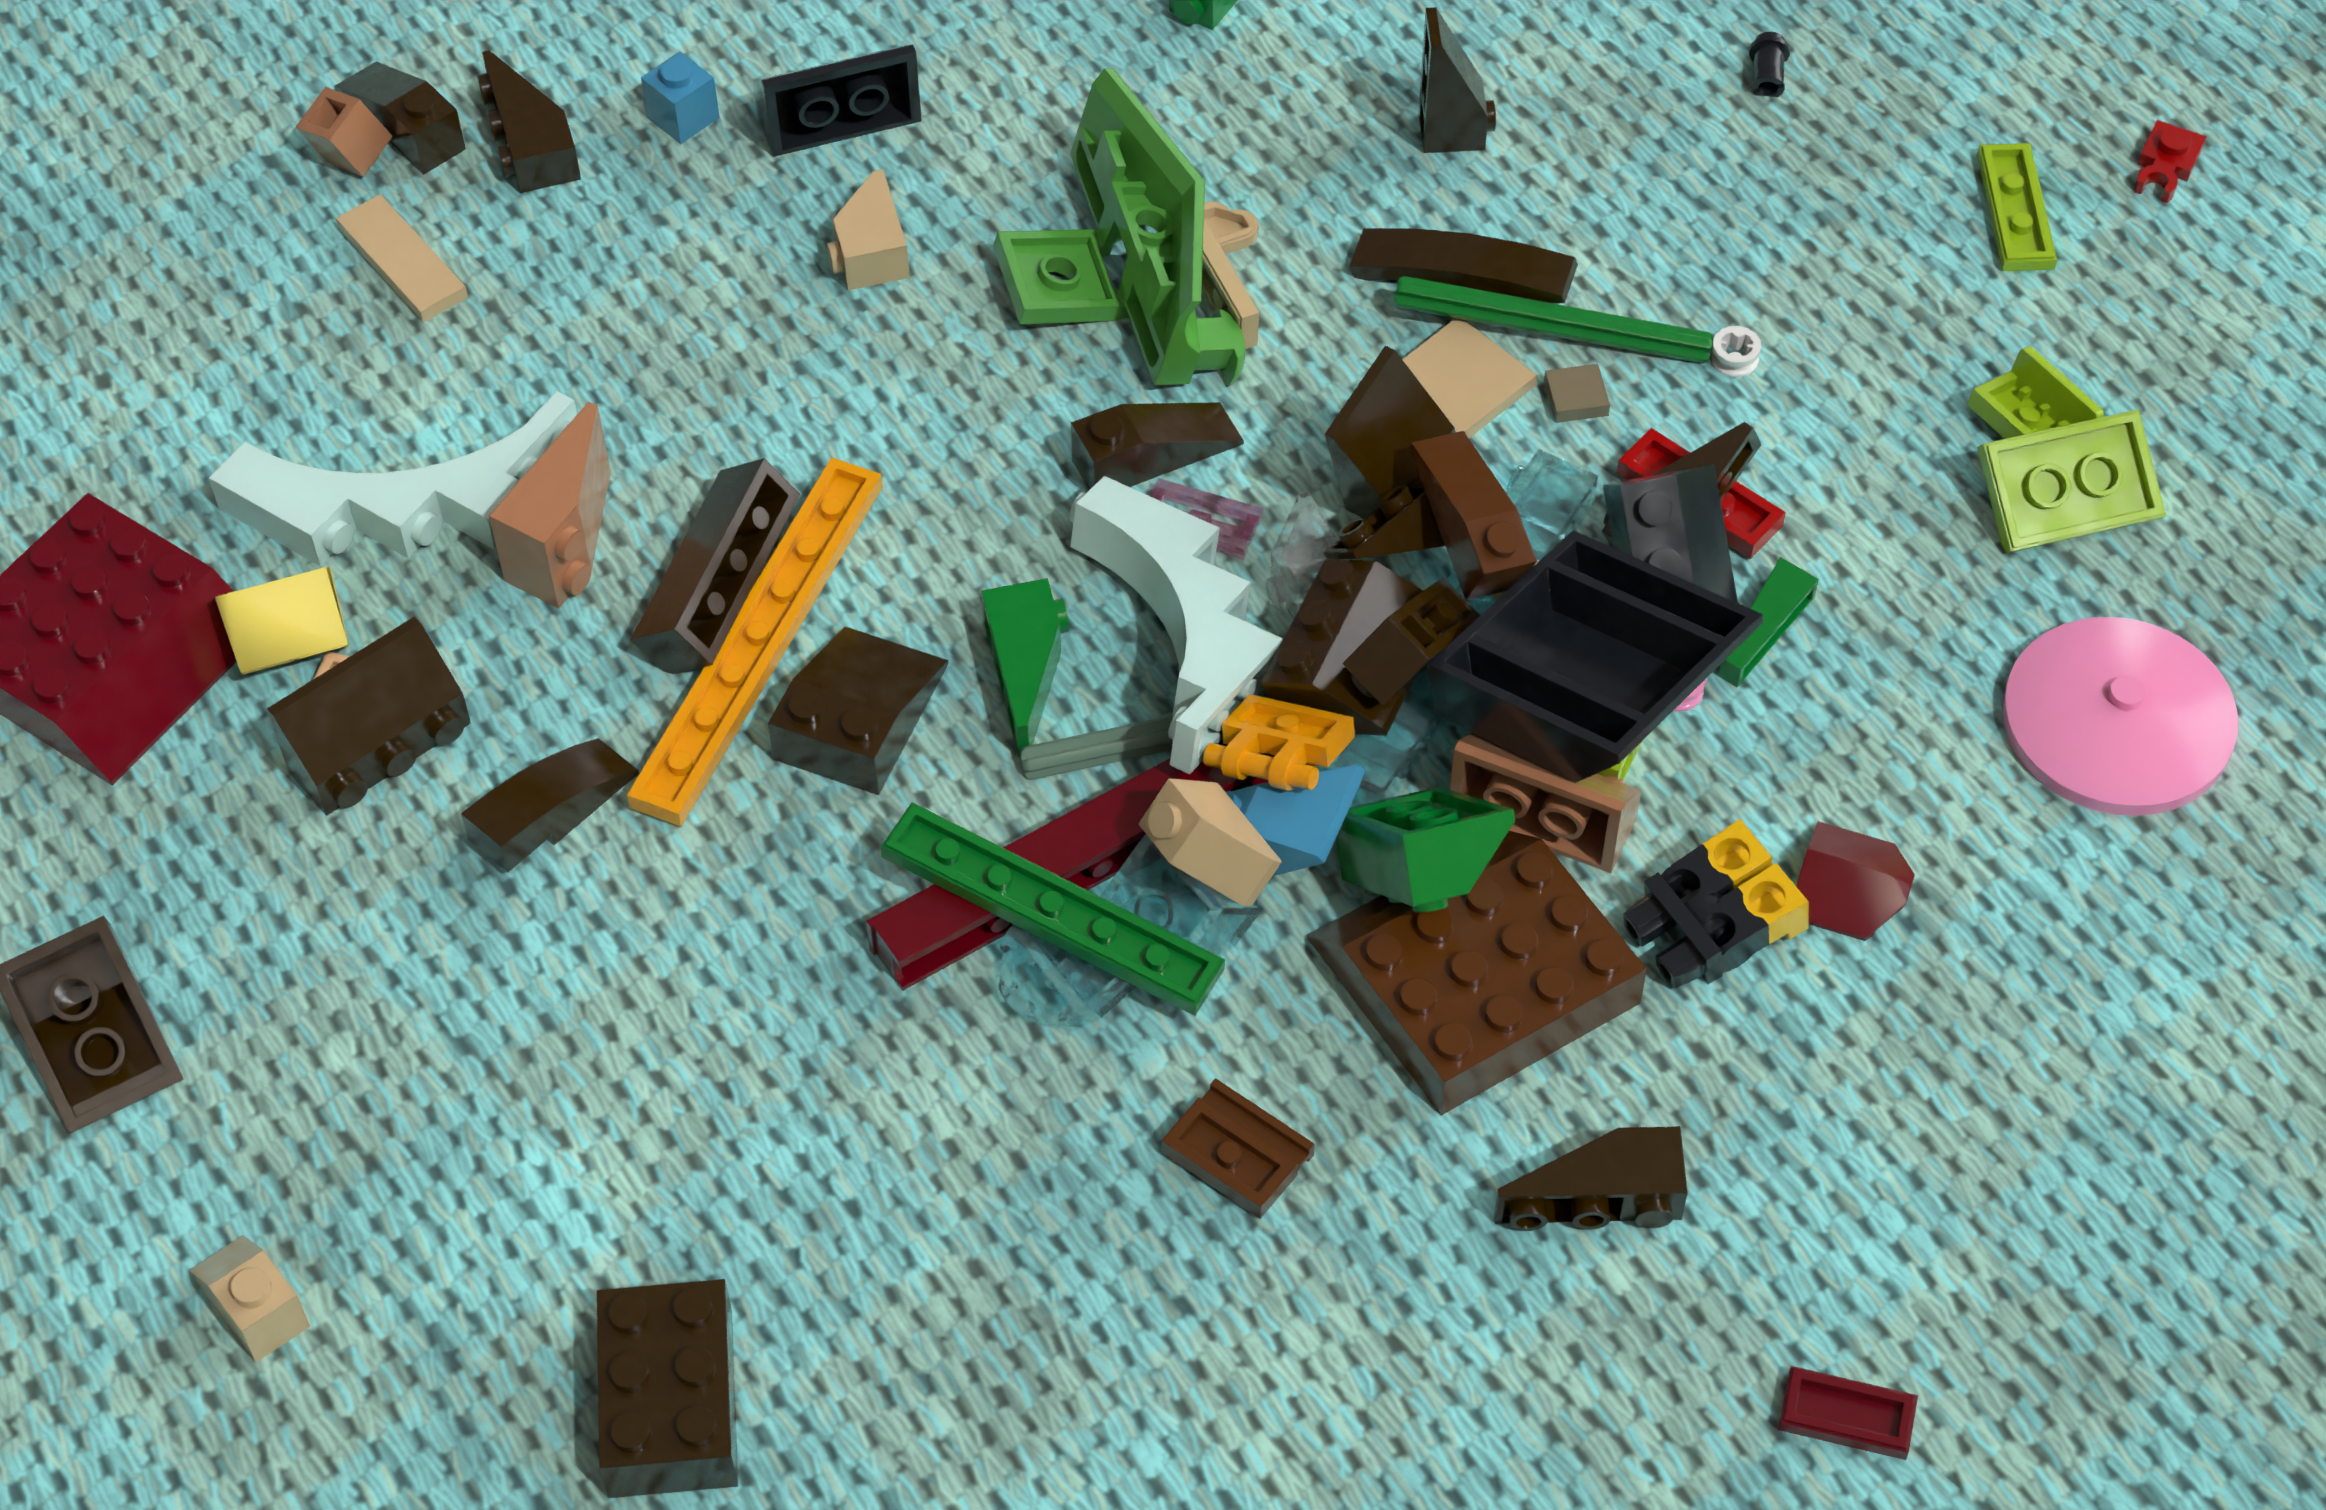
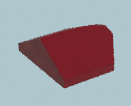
[1796,821,1915,941]

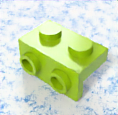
[1967,346,2104,439]

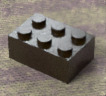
[597,1279,738,1498]

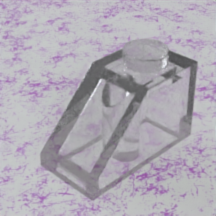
[1265,491,1349,622]

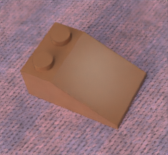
[489,401,611,609]

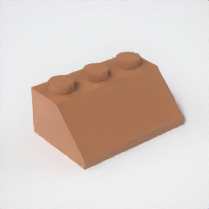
[1450,733,1641,873]

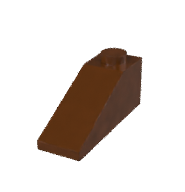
[1409,431,1537,601]

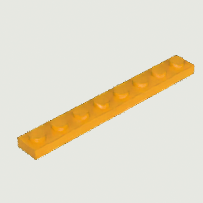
[627,457,883,827]

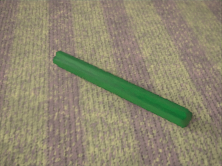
[1394,276,1713,364]

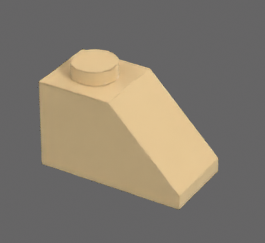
[827,169,910,291]
[1139,778,1282,907]
[189,1235,310,1362]

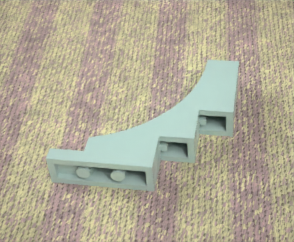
[1069,476,1283,774]

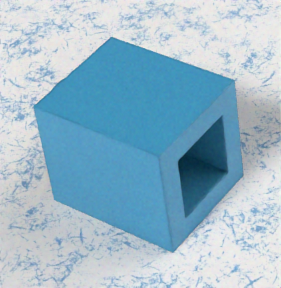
[641,51,720,144]

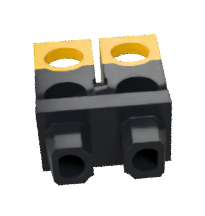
[1623,819,1809,989]

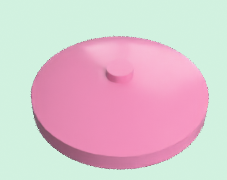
[2002,617,2238,816]

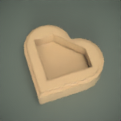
[1204,201,1259,254]

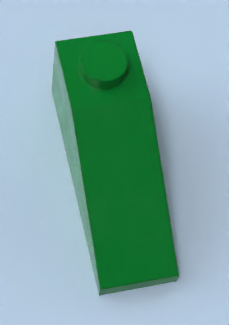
[981,578,1069,757]

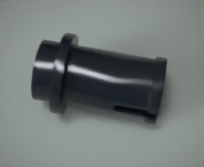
[1749,32,1790,97]

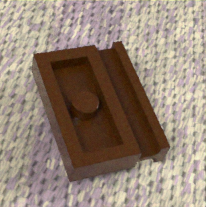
[1161,1078,1315,1219]

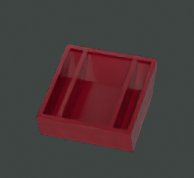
[0,493,237,786]

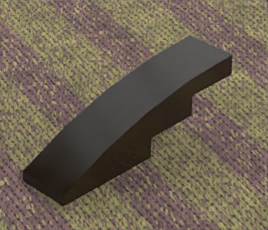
[1349,228,1578,304]

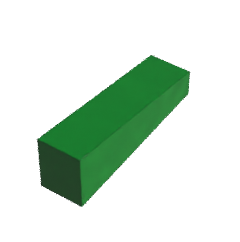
[1718,557,1819,687]

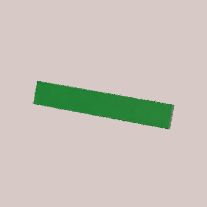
[881,802,1225,1016]

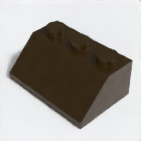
[1261,559,1424,736]
[267,616,471,816]

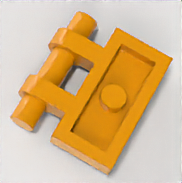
[1203,694,1355,791]

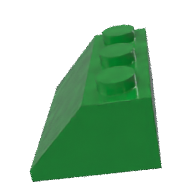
[1336,787,1515,912]

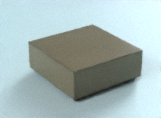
[1544,364,1610,423]

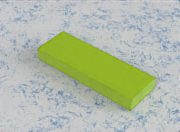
[1977,143,2057,271]

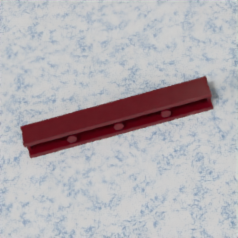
[866,739,1275,991]

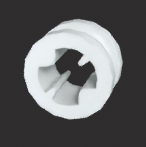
[1710,326,1761,377]

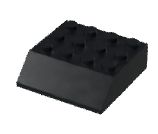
[1428,530,1763,783]

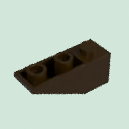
[477,50,581,193]
[1323,470,1445,560]
[1494,1126,1688,1231]

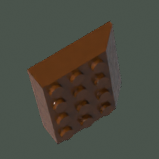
[1307,831,1647,1115]

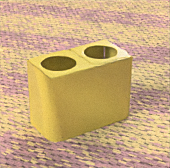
[215,566,349,675]

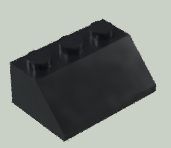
[753,44,922,157]
[1603,464,1738,603]

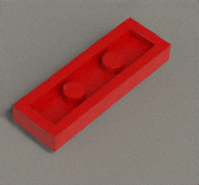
[1616,428,1786,559]

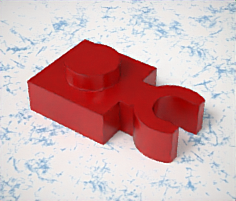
[2134,120,2207,203]

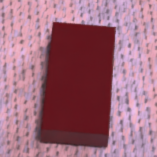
[1778,1366,1918,1460]

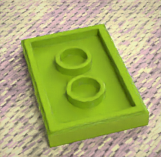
[1977,409,2166,554]

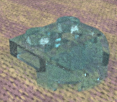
[996,924,1136,1029]

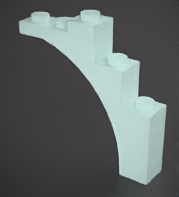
[209,391,577,567]

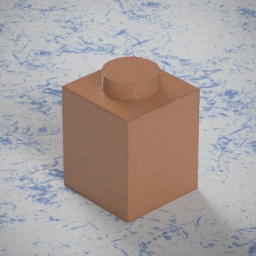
[296,87,393,177]

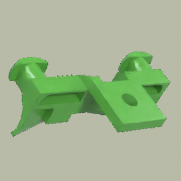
[993,68,1245,387]

